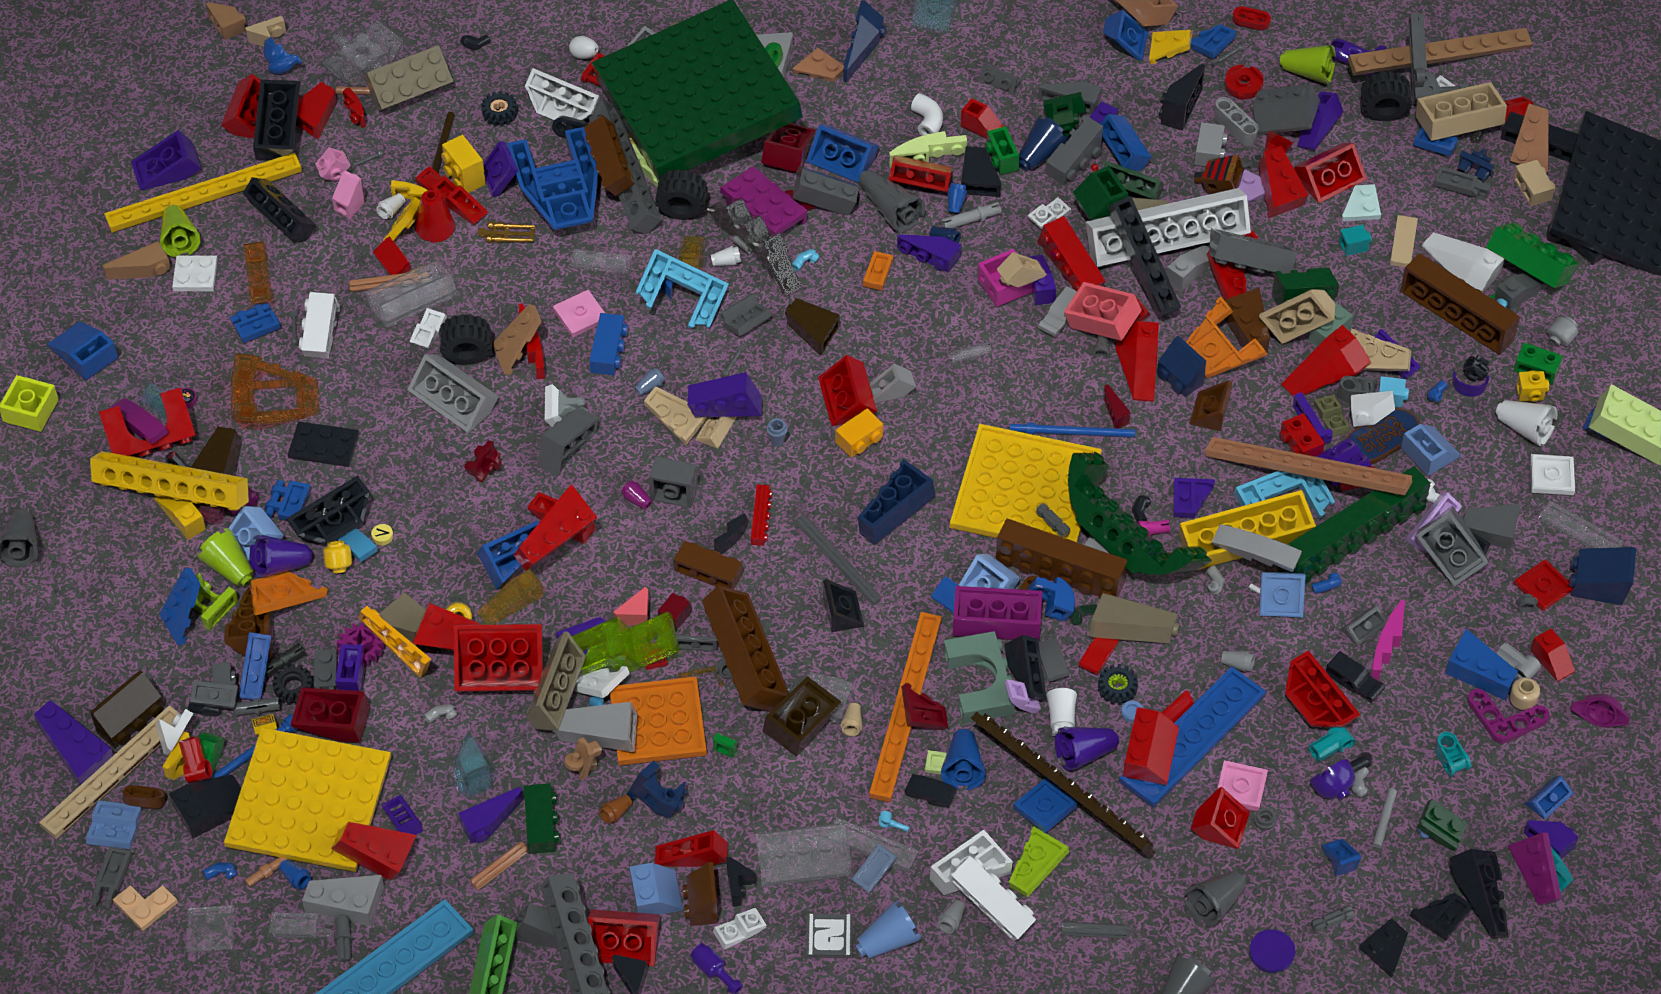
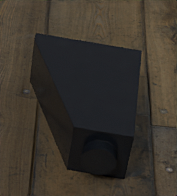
[961,146,1001,198]

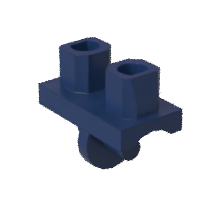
[1457,148,1495,183]

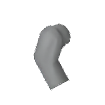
[423,704,457,724]

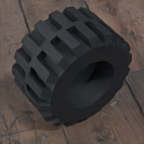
[1361,71,1412,121]
[655,169,708,220]
[439,314,492,365]

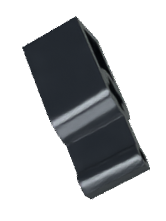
[1326,651,1386,702]

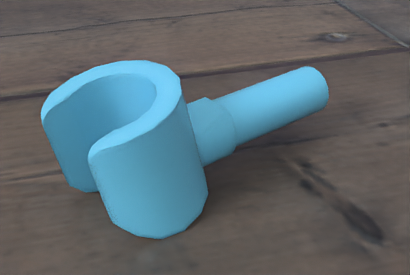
[879,811,909,832]

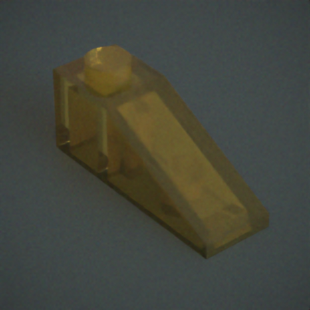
[678,236,705,270]
[477,569,543,624]

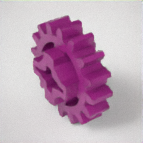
[336,622,385,666]

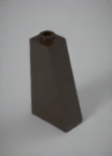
[191,426,241,476]

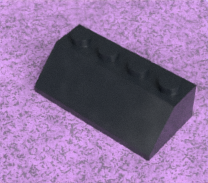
[253,79,301,160]

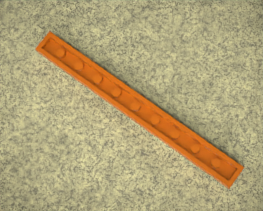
[869,612,942,802]

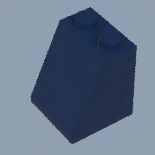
[1568,547,1636,605]

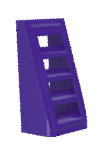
[381,794,423,835]

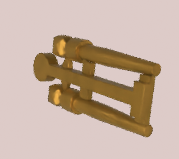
[478,221,535,243]

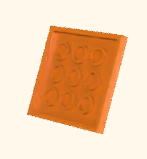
[610,676,707,766]

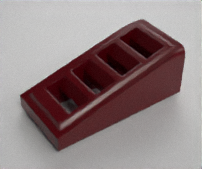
[1103,384,1131,429]

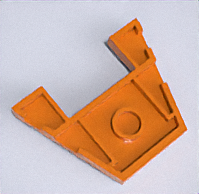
[1186,296,1267,378]

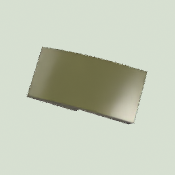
[1314,395,1350,437]

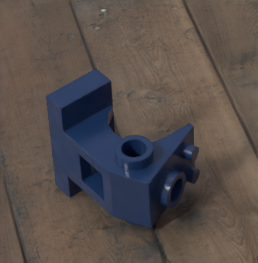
[626,760,688,819]

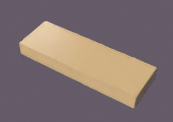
[1390,215,1418,267]

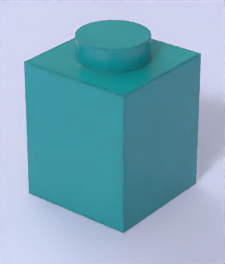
[1338,224,1372,256]

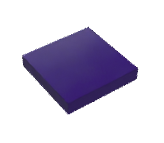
[483,141,518,197]

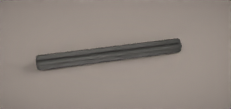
[796,515,881,605]

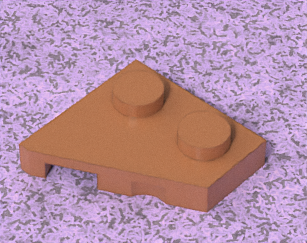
[792,48,844,82]

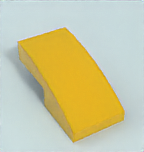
[390,180,427,201]

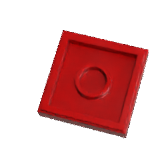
[1513,559,1572,611]

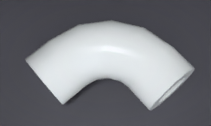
[911,93,943,136]

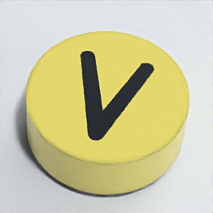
[371,524,393,545]

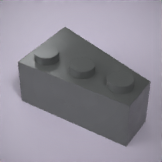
[537,407,599,477]

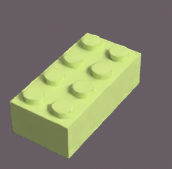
[1589,384,1661,465]

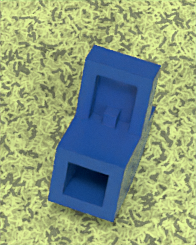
[1028,577,1075,621]

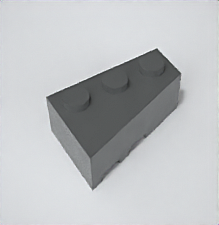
[1045,114,1103,185]

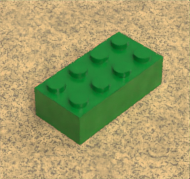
[1486,223,1579,288]

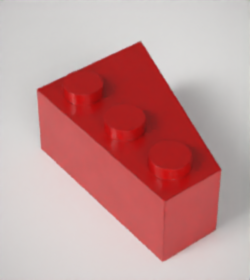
[1258,146,1308,219]

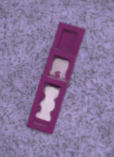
[108,398,168,444]

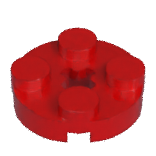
[1224,65,1263,100]

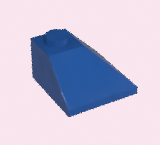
[1103,10,1148,61]

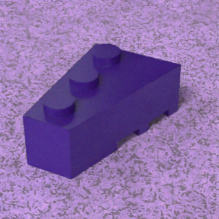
[687,372,762,417]

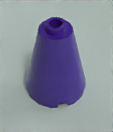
[249,535,312,578]
[1054,727,1119,771]

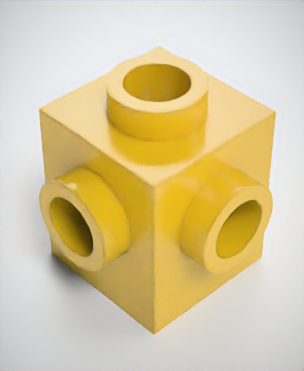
[1516,371,1549,402]

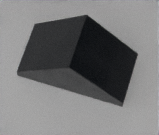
[612,955,648,994]

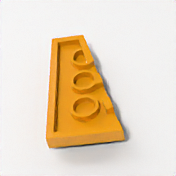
[358,606,431,678]

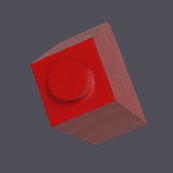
[296,82,337,139]

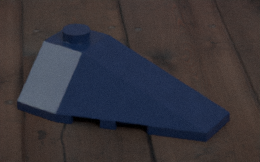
[843,0,887,82]

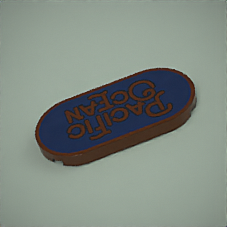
[1346,408,1419,465]

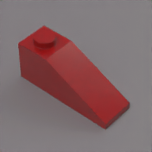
[655,830,728,867]

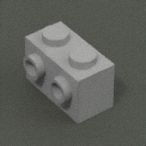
[1195,122,1228,166]

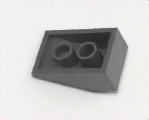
[1416,506,1490,587]

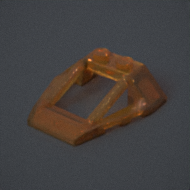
[231,353,319,424]

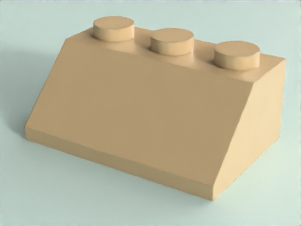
[1259,289,1336,344]

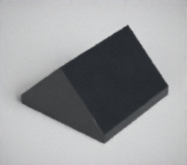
[823,579,864,632]

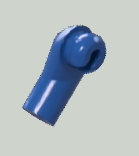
[1312,573,1342,594]
[202,862,237,880]

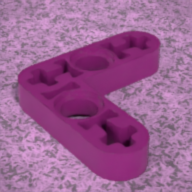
[1467,689,1550,744]

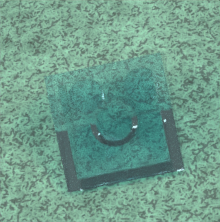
[911,0,958,33]
[453,733,492,799]

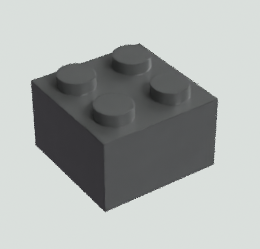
[649,457,698,508]

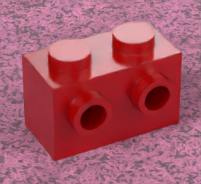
[1279,413,1325,457]

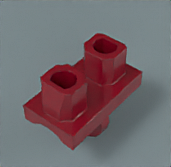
[464,440,502,483]

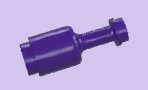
[690,943,743,994]

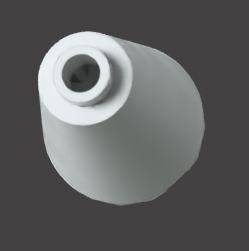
[1496,400,1558,446]

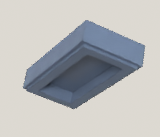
[851,843,897,894]

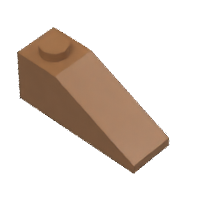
[102,241,171,280]

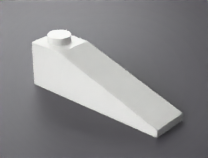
[1422,232,1504,293]

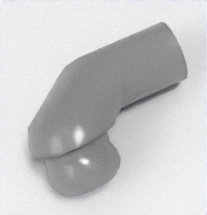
[1206,565,1225,594]
[1351,767,1369,797]

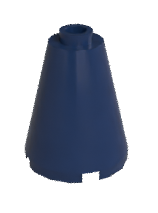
[1019,116,1069,171]

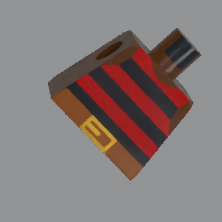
[1194,155,1244,194]

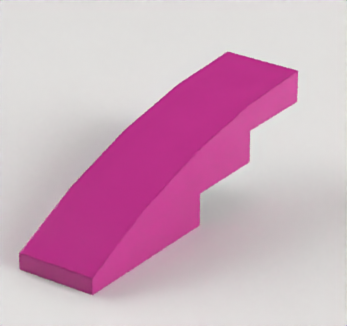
[1371,600,1405,681]

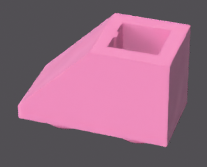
[332,170,365,218]

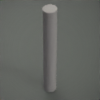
[1372,788,1397,848]

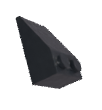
[1159,64,1205,131]
[169,774,241,839]

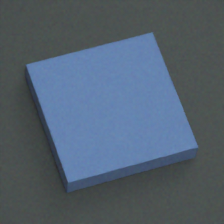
[1259,572,1305,617]

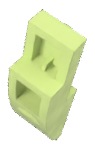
[889,131,967,167]

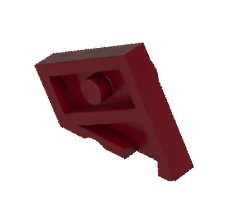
[901,683,948,730]

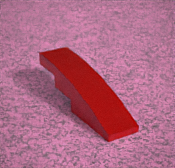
[415,166,488,225]
[519,303,545,379]

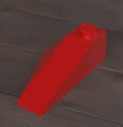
[1115,321,1159,402]

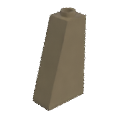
[1089,593,1180,643]

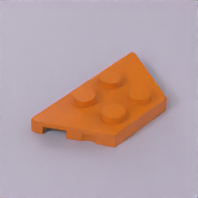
[250,571,328,615]

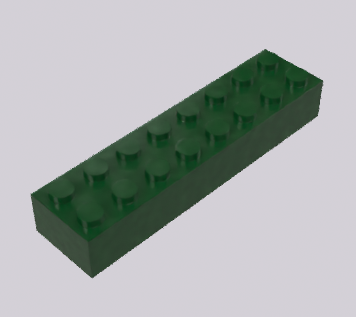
[1278,466,1431,584]

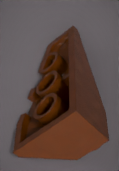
[224,587,272,657]

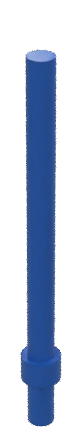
[1009,422,1135,438]

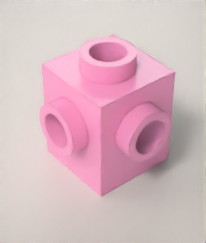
[315,147,351,181]

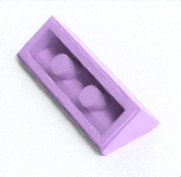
[1405,492,1462,553]

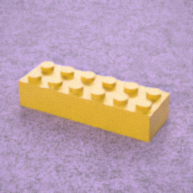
[1179,490,1316,570]

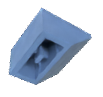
[1401,424,1461,476]

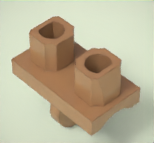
[564,737,602,781]

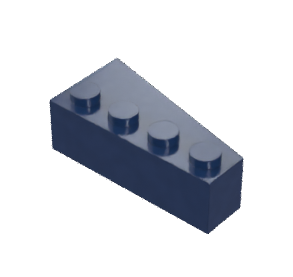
[858,459,935,545]

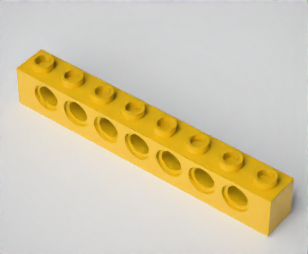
[90,451,249,510]

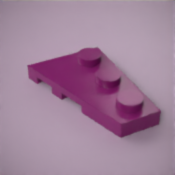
[1508,833,1562,905]

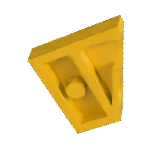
[1149,30,1192,64]
[383,197,420,241]

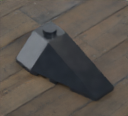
[1449,849,1509,938]

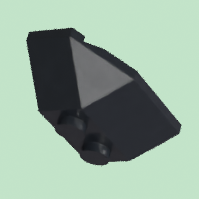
[286,475,370,545]

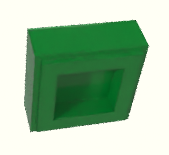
[713,733,737,758]

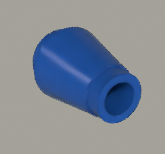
[948,183,967,213]
[279,859,311,890]

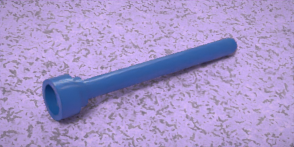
[210,714,299,779]

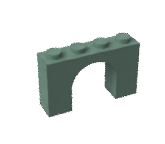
[943,631,1015,724]

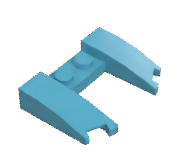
[635,249,728,328]
[1234,471,1335,519]

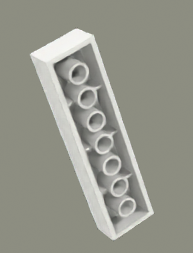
[1086,188,1251,267]

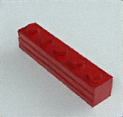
[751,484,772,546]

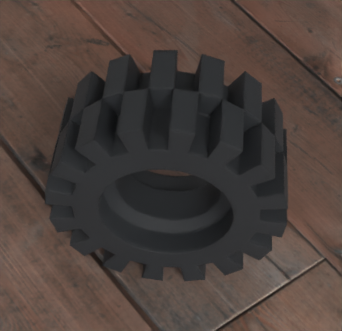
[272,664,313,705]

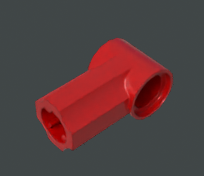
[179,736,212,783]

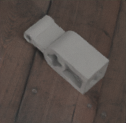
[1038,286,1077,337]

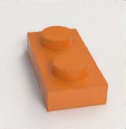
[863,251,894,291]

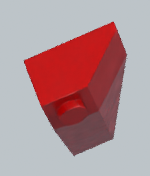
[1281,325,1371,397]

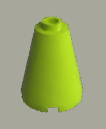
[1280,45,1336,84]
[159,205,200,257]
[197,528,255,587]

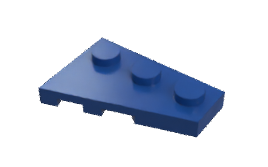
[159,568,200,645]

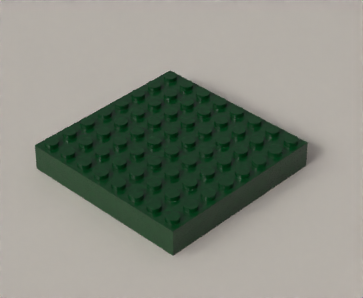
[592,0,803,180]

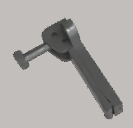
[1408,13,1468,104]

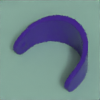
[1452,371,1489,397]

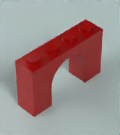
[98,387,195,457]

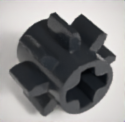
[1464,354,1489,381]

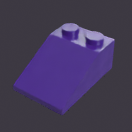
[131,130,201,190]

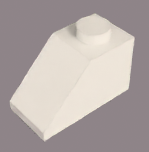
[1351,391,1395,427]

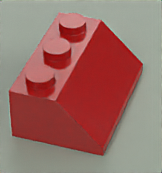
[221,74,261,139]
[1294,143,1367,203]
[818,355,877,427]
[1123,707,1179,785]
[588,909,660,966]

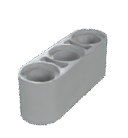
[1214,97,1259,146]

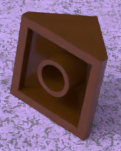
[1189,380,1232,431]

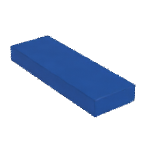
[239,632,272,700]

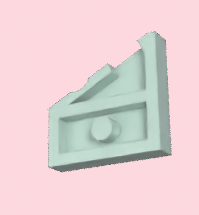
[1342,184,1381,221]

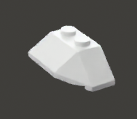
[525,68,600,125]

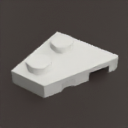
[573,666,630,698]

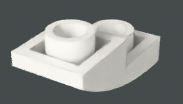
[1028,198,1072,229]
[713,908,767,950]

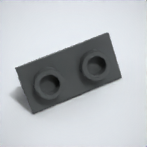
[979,63,1021,94]

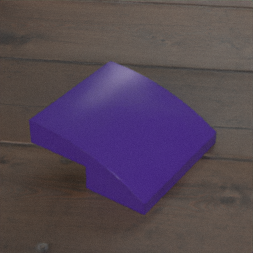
[1316,438,1371,486]

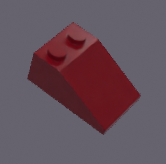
[761,123,816,173]
[290,688,370,743]

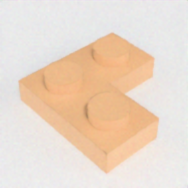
[113,885,178,931]

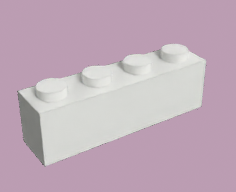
[948,856,1036,941]

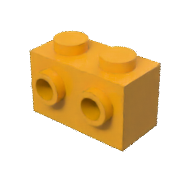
[835,409,884,458]

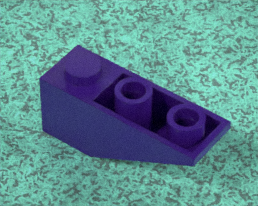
[1297,91,1343,150]
[897,234,962,273]

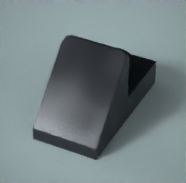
[726,857,756,907]

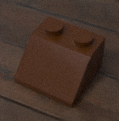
[682,862,718,926]

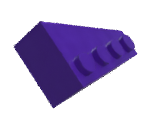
[34,700,113,786]

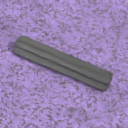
[1061,921,1129,938]

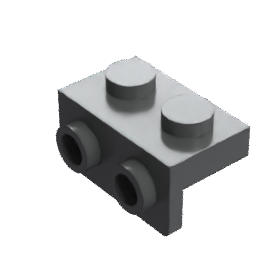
[721,293,772,336]

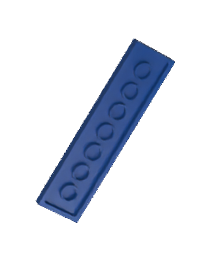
[1119,667,1266,808]

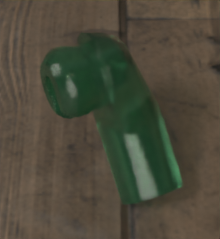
[1069,604,1097,625]

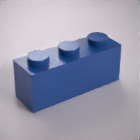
[1101,114,1152,171]
[589,313,628,375]

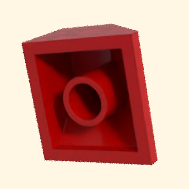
[1190,787,1250,849]

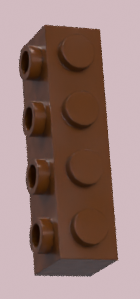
[584,115,635,196]

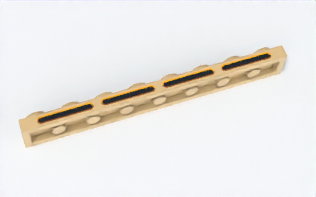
[39,705,180,839]

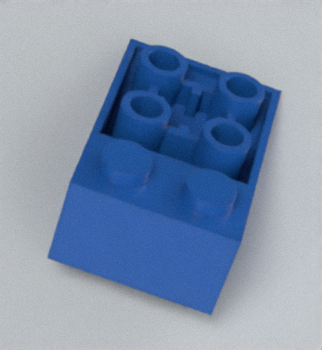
[47,321,118,381]

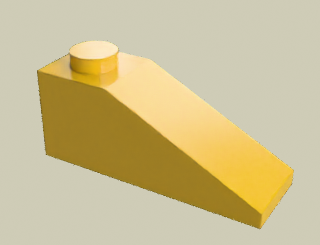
[154,496,206,540]

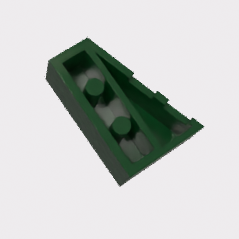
[1272,267,1339,306]

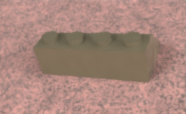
[526,632,586,730]

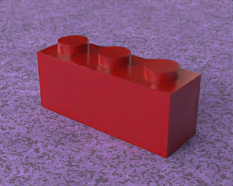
[889,155,952,192]

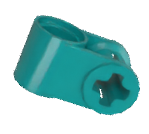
[1434,732,1471,777]

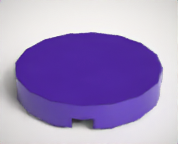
[1249,929,1296,973]

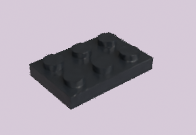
[287,421,360,467]

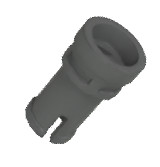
[1093,335,1110,359]

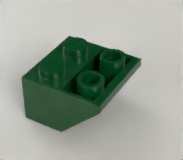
[1072,166,1128,221]

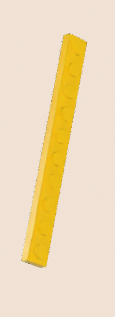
[104,153,302,233]

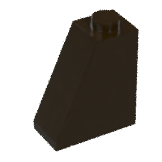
[785,298,840,355]

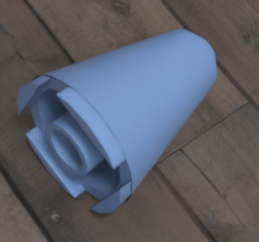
[855,900,922,958]

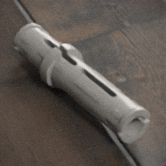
[941,202,1002,228]

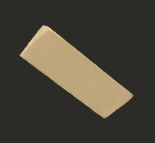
[695,416,737,448]

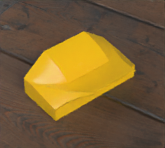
[163,731,190,780]

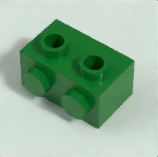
[985,126,1019,175]
[1513,343,1563,385]

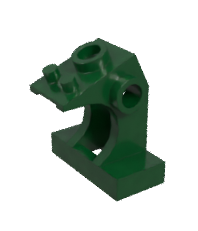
[1043,92,1086,139]

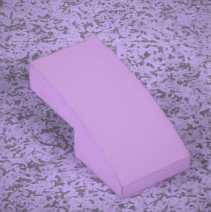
[1005,679,1041,713]

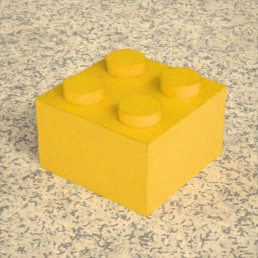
[441,135,486,193]

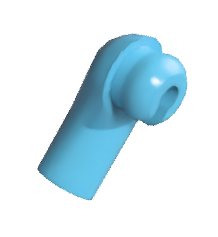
[790,249,819,271]

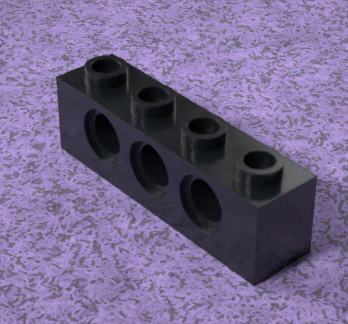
[242,177,316,241]

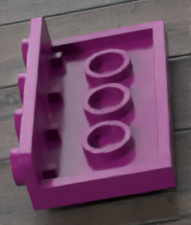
[720,167,807,237]

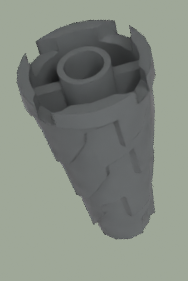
[859,170,925,233]

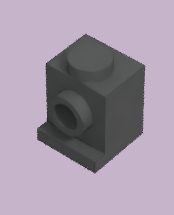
[212,662,237,685]

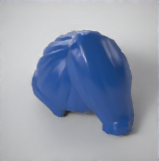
[263,37,302,75]

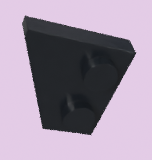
[1410,893,1473,941]
[1359,918,1408,977]

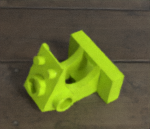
[190,573,238,631]

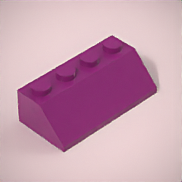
[953,586,1042,641]

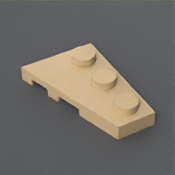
[1351,328,1411,371]
[644,386,708,445]

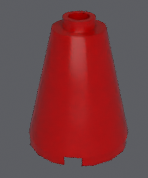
[415,190,455,243]

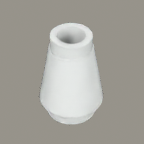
[376,193,406,219]
[711,246,742,266]

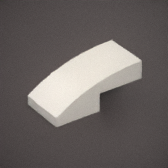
[410,308,447,349]

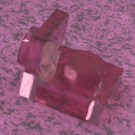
[199,504,228,524]

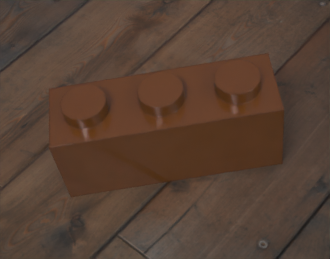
[673,541,743,589]

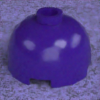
[1309,759,1355,800]

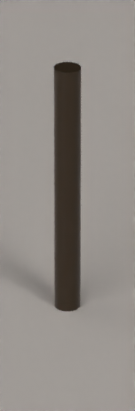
[432,112,455,173]

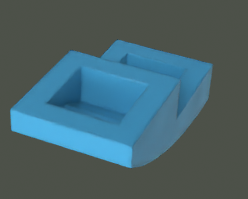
[337,528,377,563]

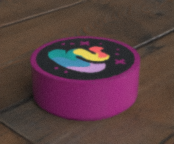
[181,388,197,408]

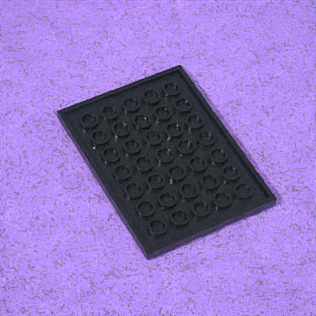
[1548,111,1661,276]

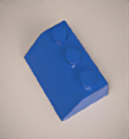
[806,124,880,183]

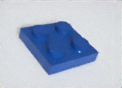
[1013,778,1077,833]

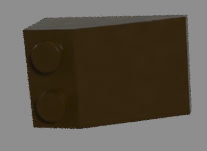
[763,676,841,757]

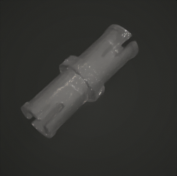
[949,341,992,364]

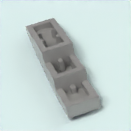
[1211,524,1302,572]

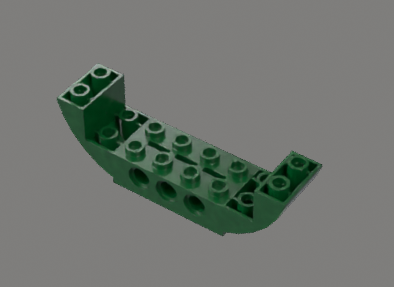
[1068,452,1212,575]

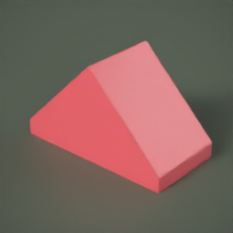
[613,587,649,626]

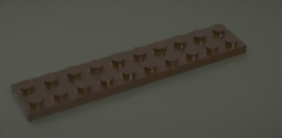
[971,712,1156,859]

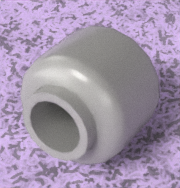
[1547,316,1578,347]

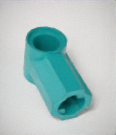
[1308,726,1356,762]

